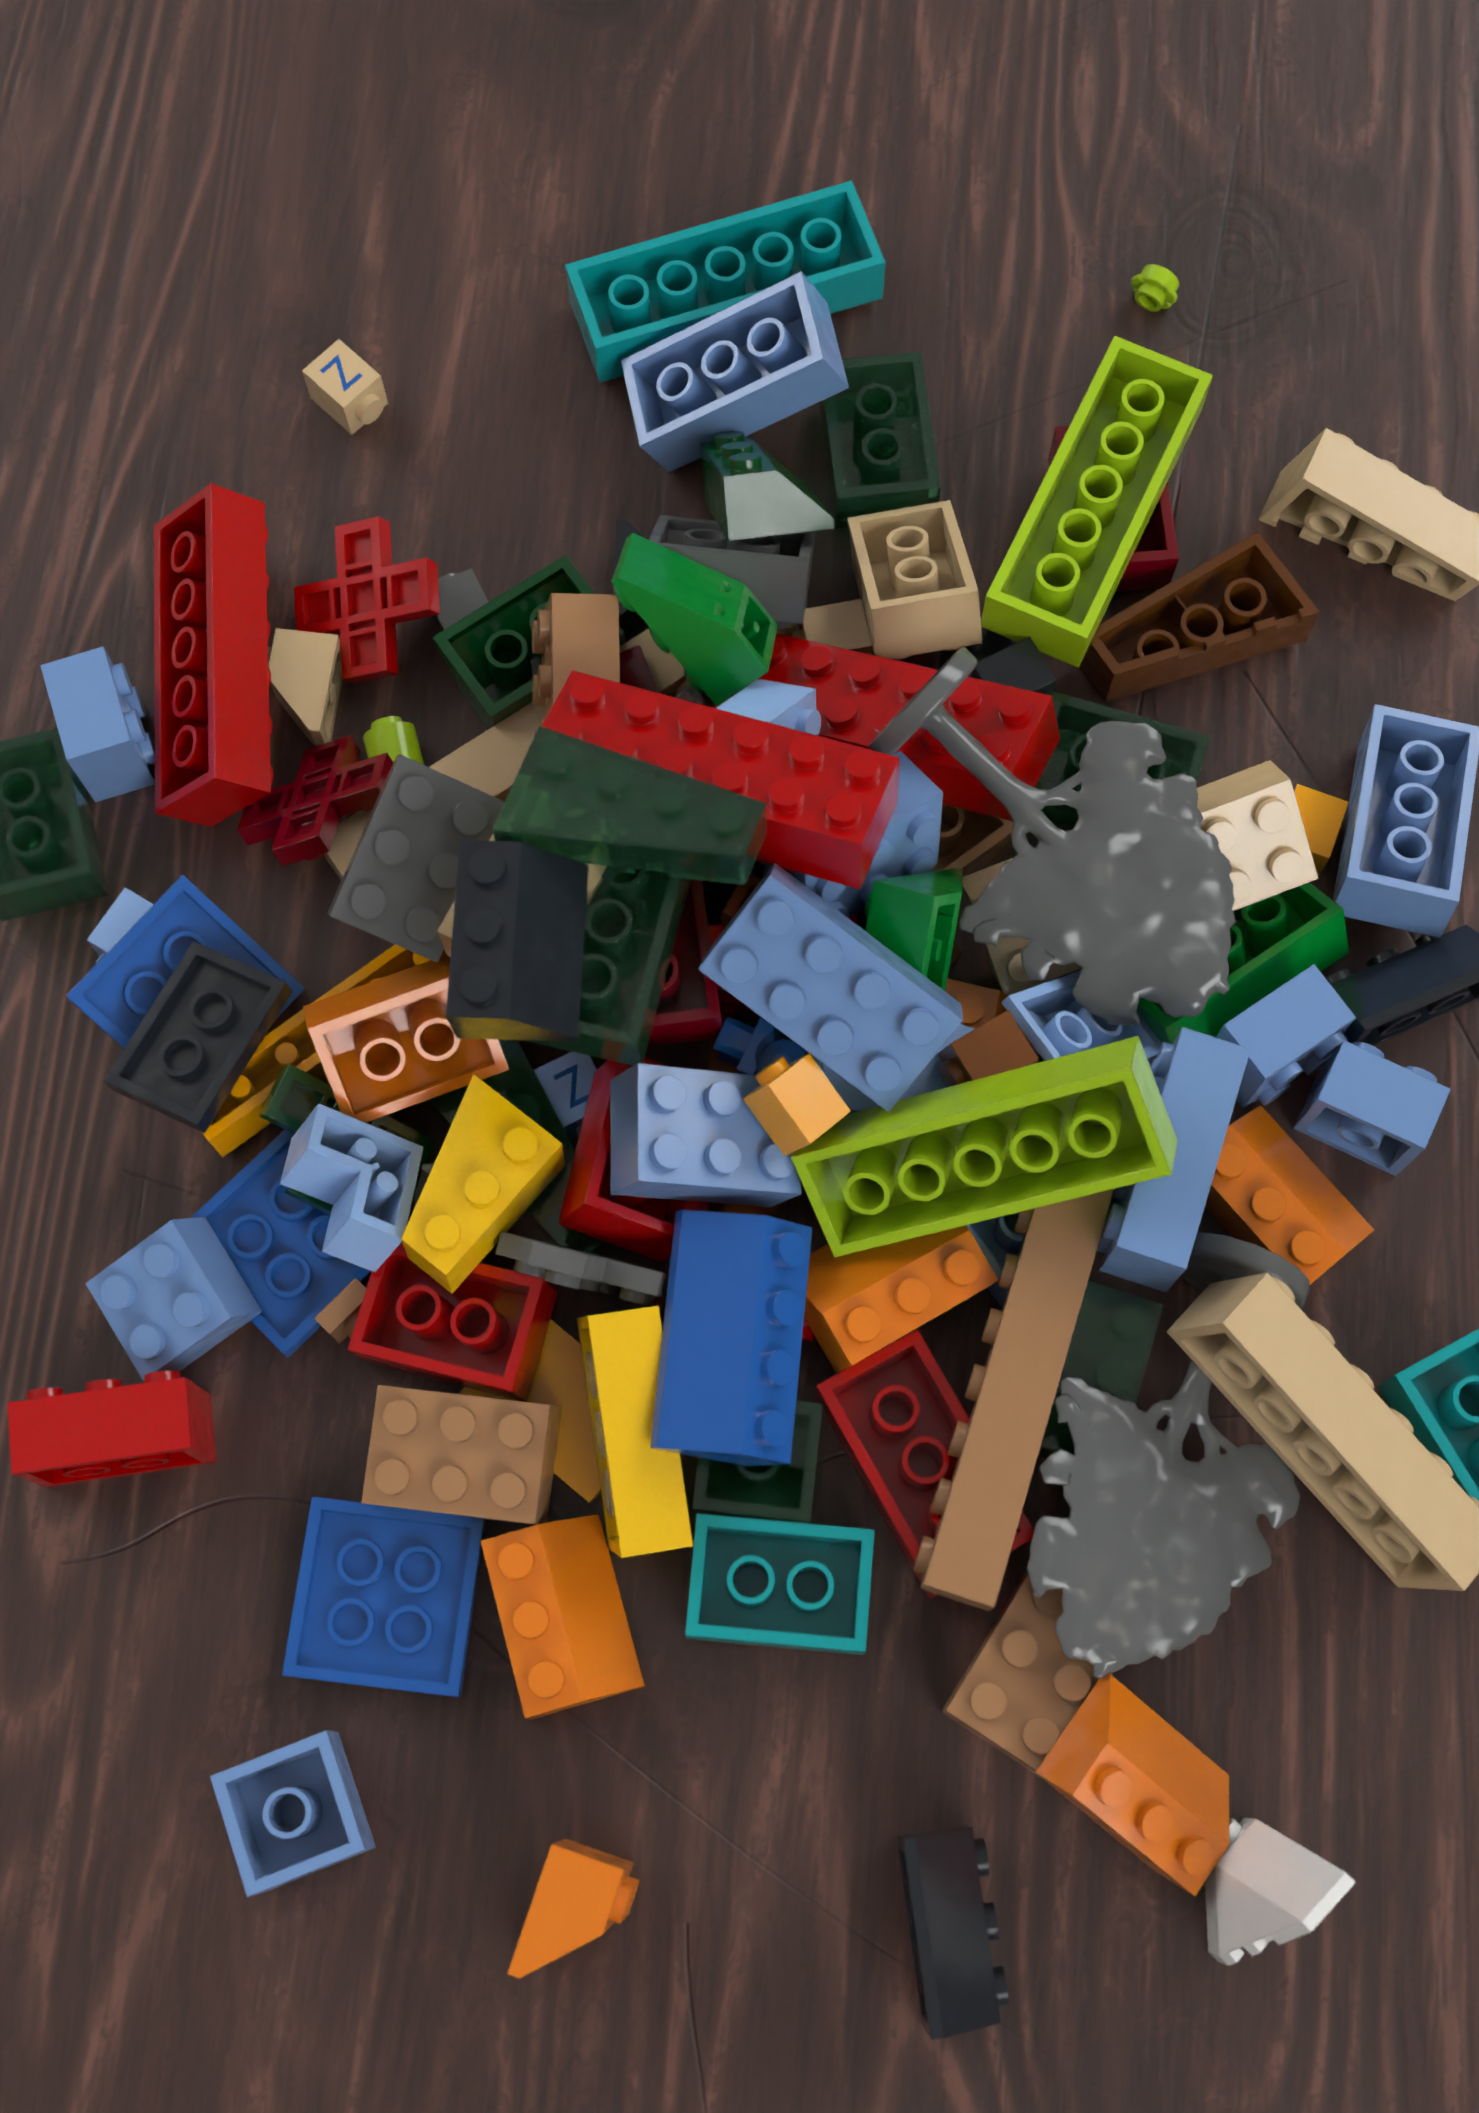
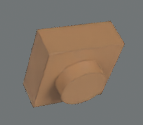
[314,1278,366,1344]

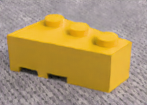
[401,1074,565,1294]

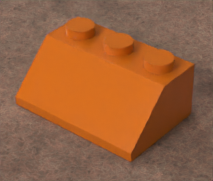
[303,954,509,1123]
[1205,1105,1374,1285]
[804,1226,999,1373]
[481,1514,645,1720]
[1035,1673,1229,1896]
[507,1839,640,1979]

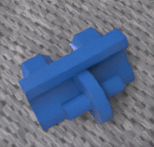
[713,1017,806,1075]

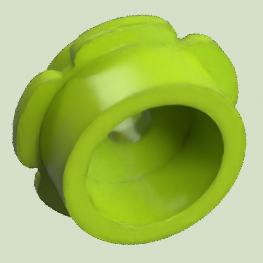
[1131,264,1179,312]

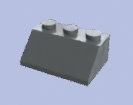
[649,515,815,628]

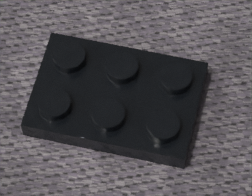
[104,941,292,1133]

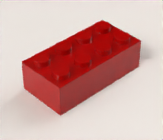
[814,1329,1034,1600]

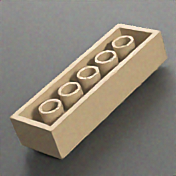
[962,760,1319,996]
[1167,1272,1479,1591]

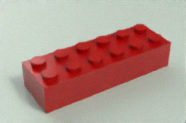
[153,483,273,827]
[712,633,1060,821]
[527,670,900,889]

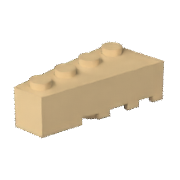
[1258,428,1479,601]

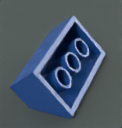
[650,1210,812,1466]

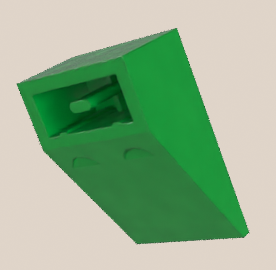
[611,533,778,706]
[865,868,963,991]

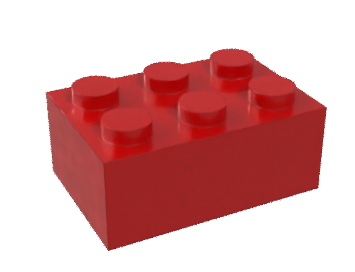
[558,1048,699,1262]
[347,1244,558,1402]
[7,1371,217,1487]

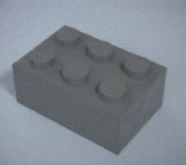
[328,754,508,963]

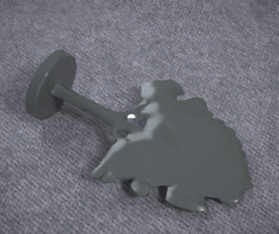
[868,646,1235,1027]
[1027,1232,1310,1679]

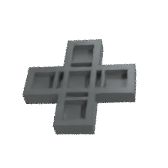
[495,1232,669,1306]

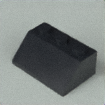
[446,840,589,1042]
[1326,925,1479,1047]
[896,1826,1009,2040]

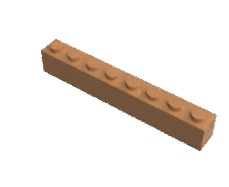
[913,1189,1114,1611]

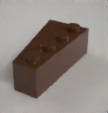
[1079,531,1320,702]

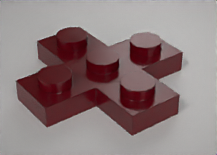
[237,735,393,866]

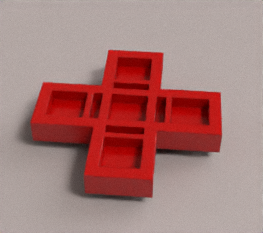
[294,516,440,684]

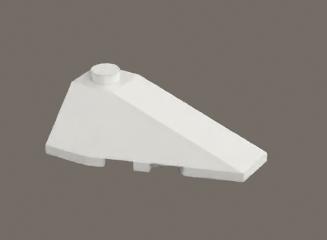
[1205,1818,1355,1966]

